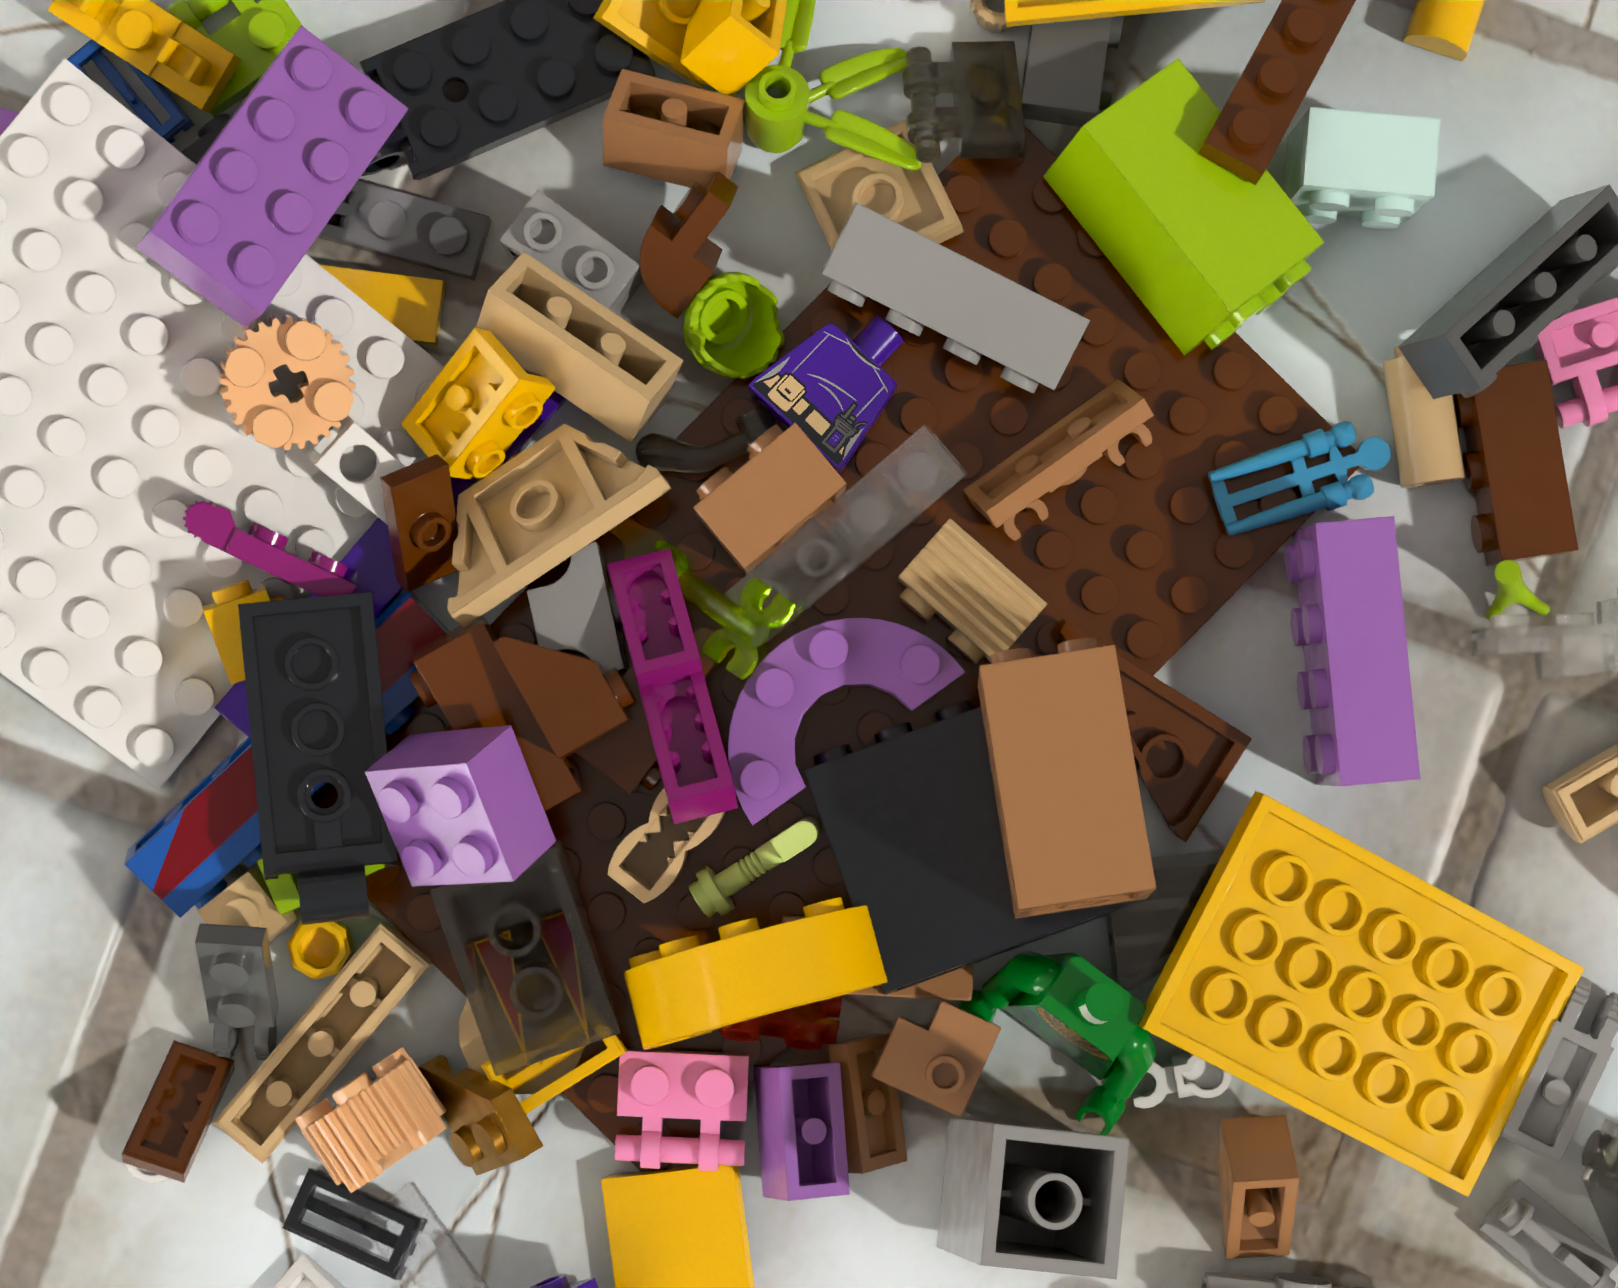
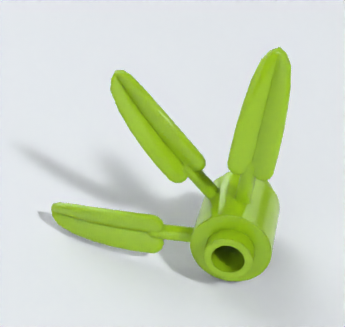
[744,0,921,170]

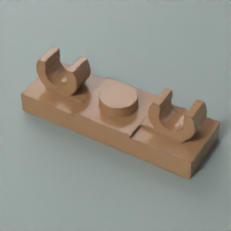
[963,379,1154,541]

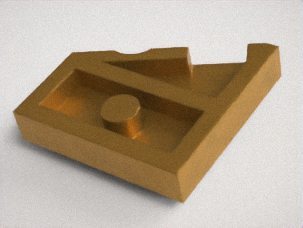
[418,1055,543,1176]

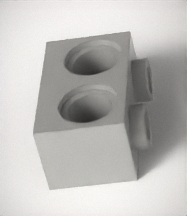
[499,189,643,315]

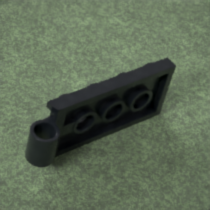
[360,0,655,181]
[238,592,398,925]

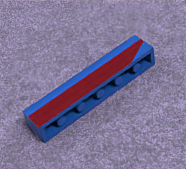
[124,590,450,918]

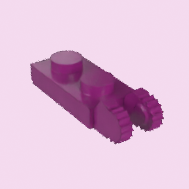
[183,500,356,597]

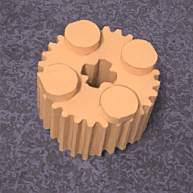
[219,315,356,450]
[295,1046,447,1193]

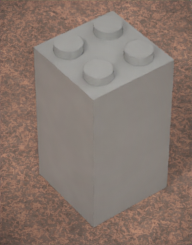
[936,1117,1129,1279]

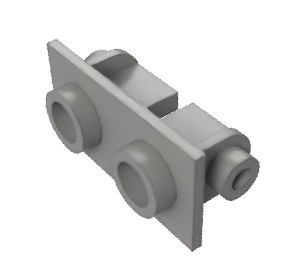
[1479,1179,1618,1288]

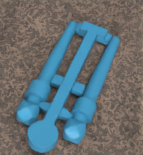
[1208,421,1391,536]

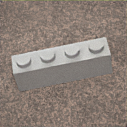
[821,202,1090,394]

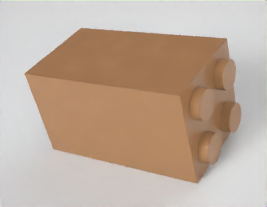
[978,638,1156,919]

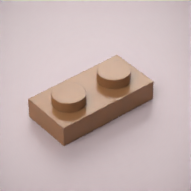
[828,1033,907,1174]

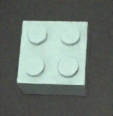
[1283,107,1441,229]

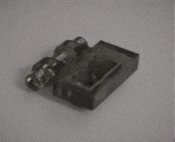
[902,41,1026,163]

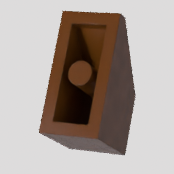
[492,636,635,759]

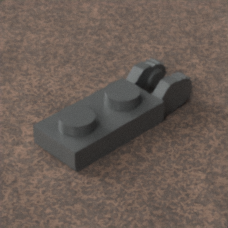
[195,924,279,1060]

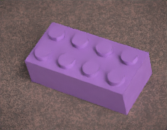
[136,25,409,327]
[1284,516,1420,786]

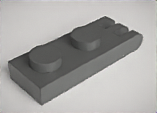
[317,180,492,281]

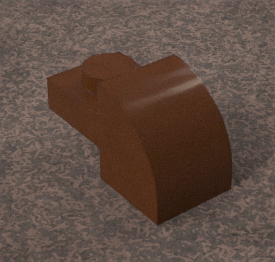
[640,171,739,319]

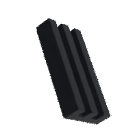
[282,1168,428,1280]

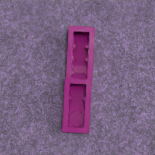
[607,548,738,825]

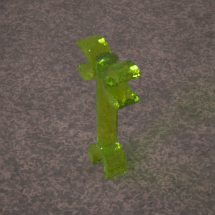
[654,540,795,680]

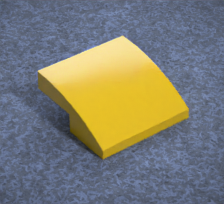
[601,1164,755,1288]

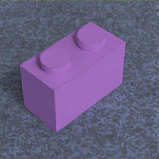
[754,1062,850,1201]

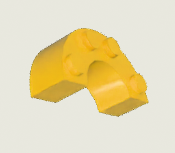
[624,897,888,1050]

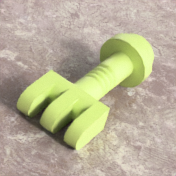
[688,816,822,918]

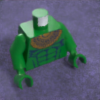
[957,951,1156,1135]

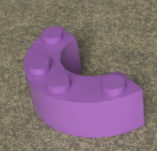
[728,618,965,825]

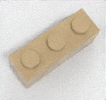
[476,251,684,443]

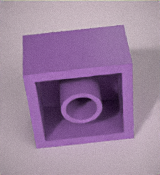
[365,725,556,887]

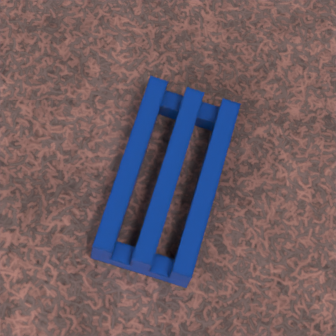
[67,39,195,144]

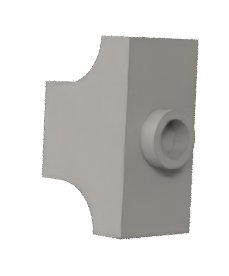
[527,542,628,673]

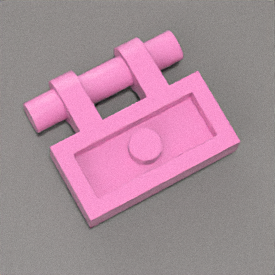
[1533,297,1618,428]
[615,1048,750,1172]

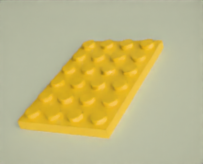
[1138,791,1585,1197]

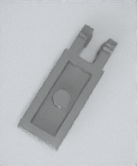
[1500,976,1618,1164]

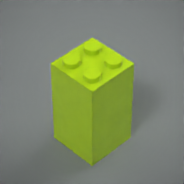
[1043,58,1324,356]

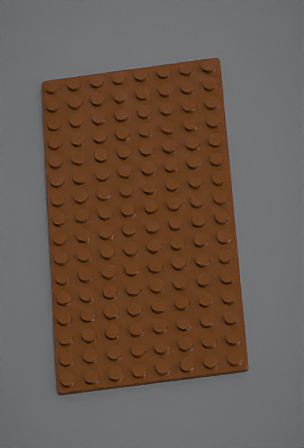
[317,112,1359,1172]

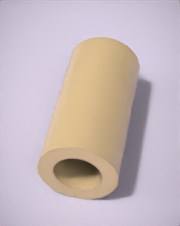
[1383,346,1466,488]

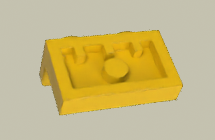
[401,328,555,481]

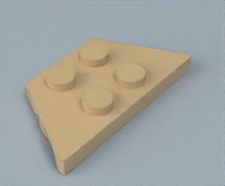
[447,424,672,628]

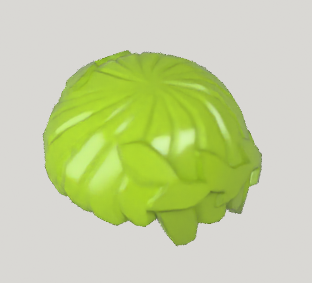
[683,272,785,380]

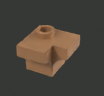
[871,999,1001,1118]

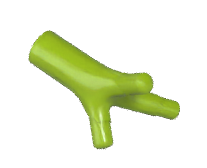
[1485,560,1550,621]

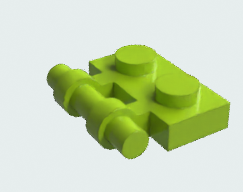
[166,0,303,118]

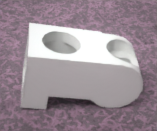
[305,415,405,525]

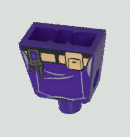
[748,315,904,474]

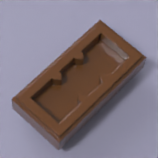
[380,454,458,592]
[122,1040,235,1183]

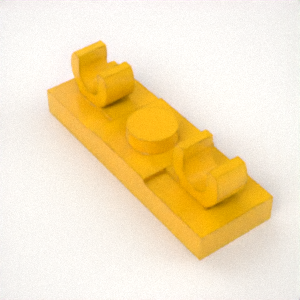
[48,0,242,113]

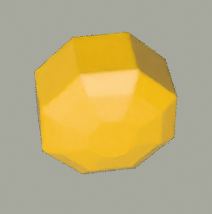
[287,921,355,980]

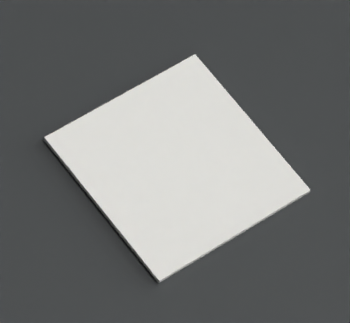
[0,58,445,789]

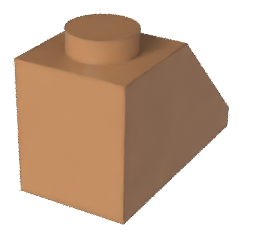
[1218,1114,1299,1259]

